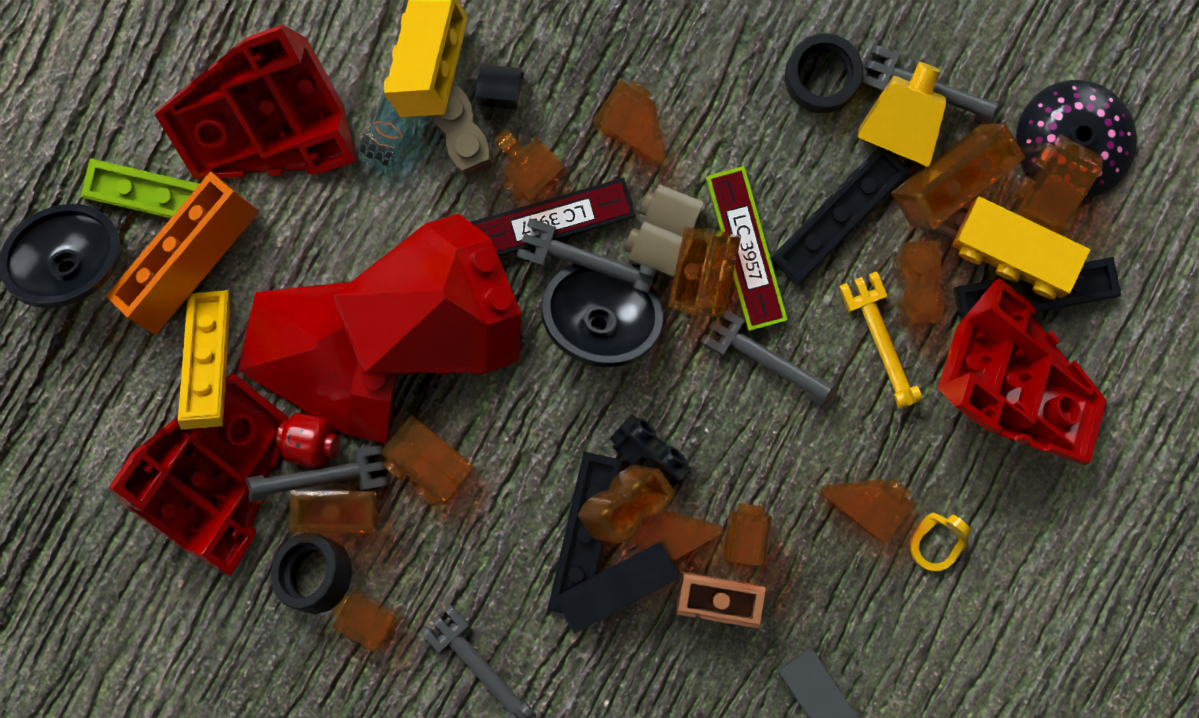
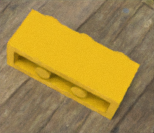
[384,0,468,117]
[951,196,1091,300]

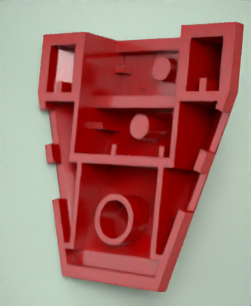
[155,24,356,179]
[332,213,521,375]
[938,278,1106,465]
[238,282,399,444]
[108,373,289,576]

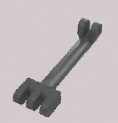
[860,46,998,127]
[516,218,657,293]
[700,307,835,407]
[245,445,389,502]
[420,604,536,718]

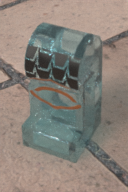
[358,92,419,173]

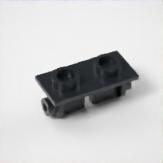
[609,414,691,494]

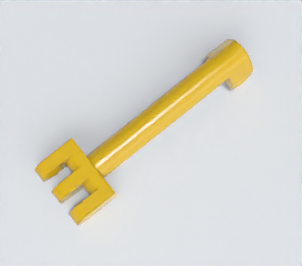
[839,271,923,409]

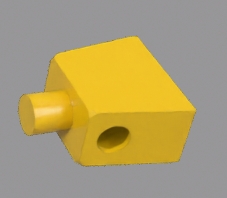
[858,62,946,167]

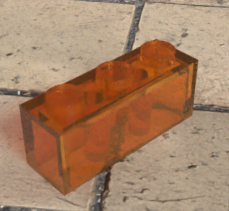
[891,123,1025,229]

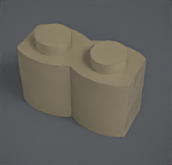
[432,85,492,177]
[624,184,704,280]

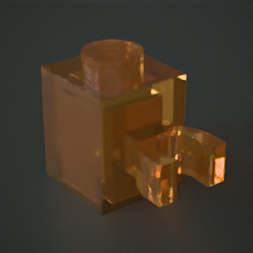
[494,129,566,204]

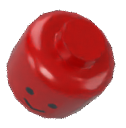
[276,413,340,469]

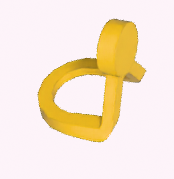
[910,513,972,572]

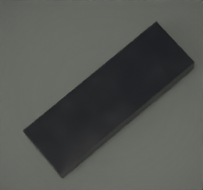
[555,540,682,633]

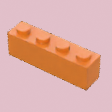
[106,171,260,335]

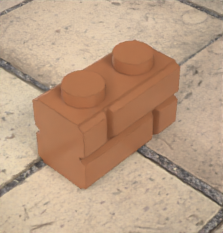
[676,572,766,628]

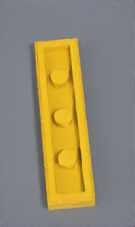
[178,290,231,430]

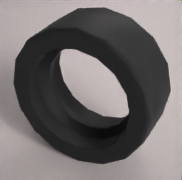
[785,33,863,113]
[270,532,352,615]

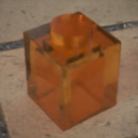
[331,589,399,652]

